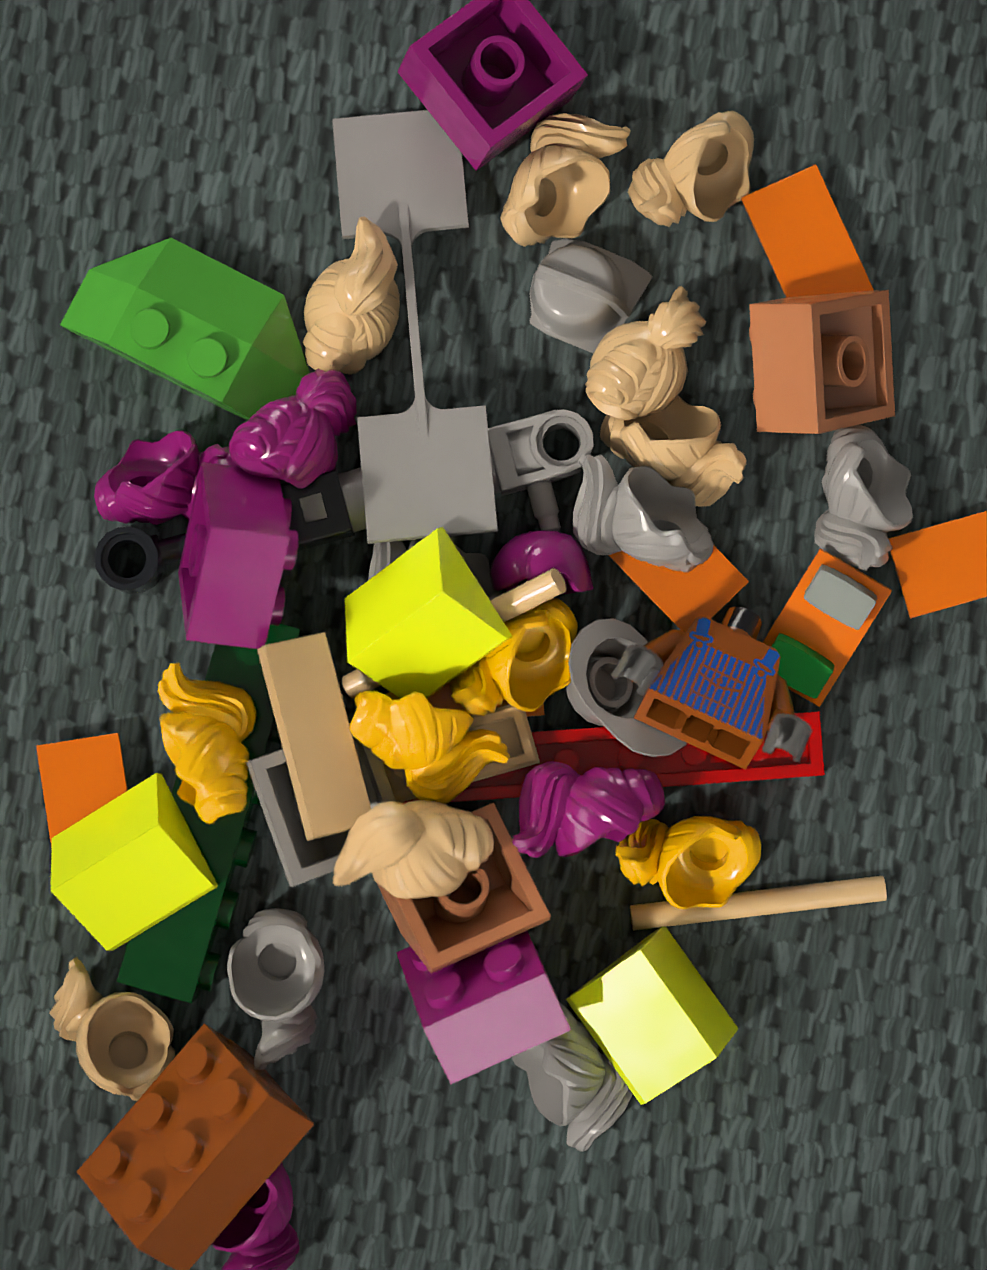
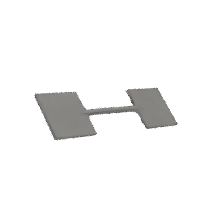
[332,110,498,544]

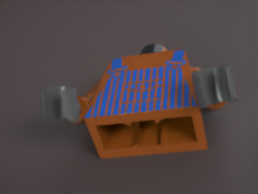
[611,606,812,770]

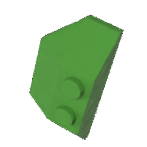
[60,238,310,421]

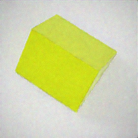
[344,527,513,699]
[51,773,218,951]
[566,926,739,1105]

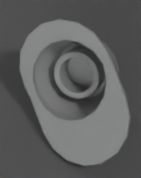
[529,238,653,354]
[566,618,687,757]

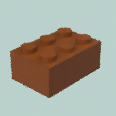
[76,1023,314,1270]

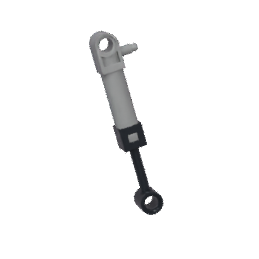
[94,409,594,594]

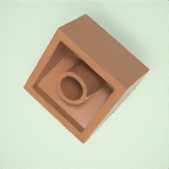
[749,290,895,434]
[376,803,551,973]

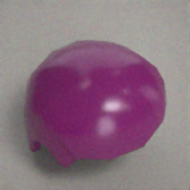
[489,531,594,594]

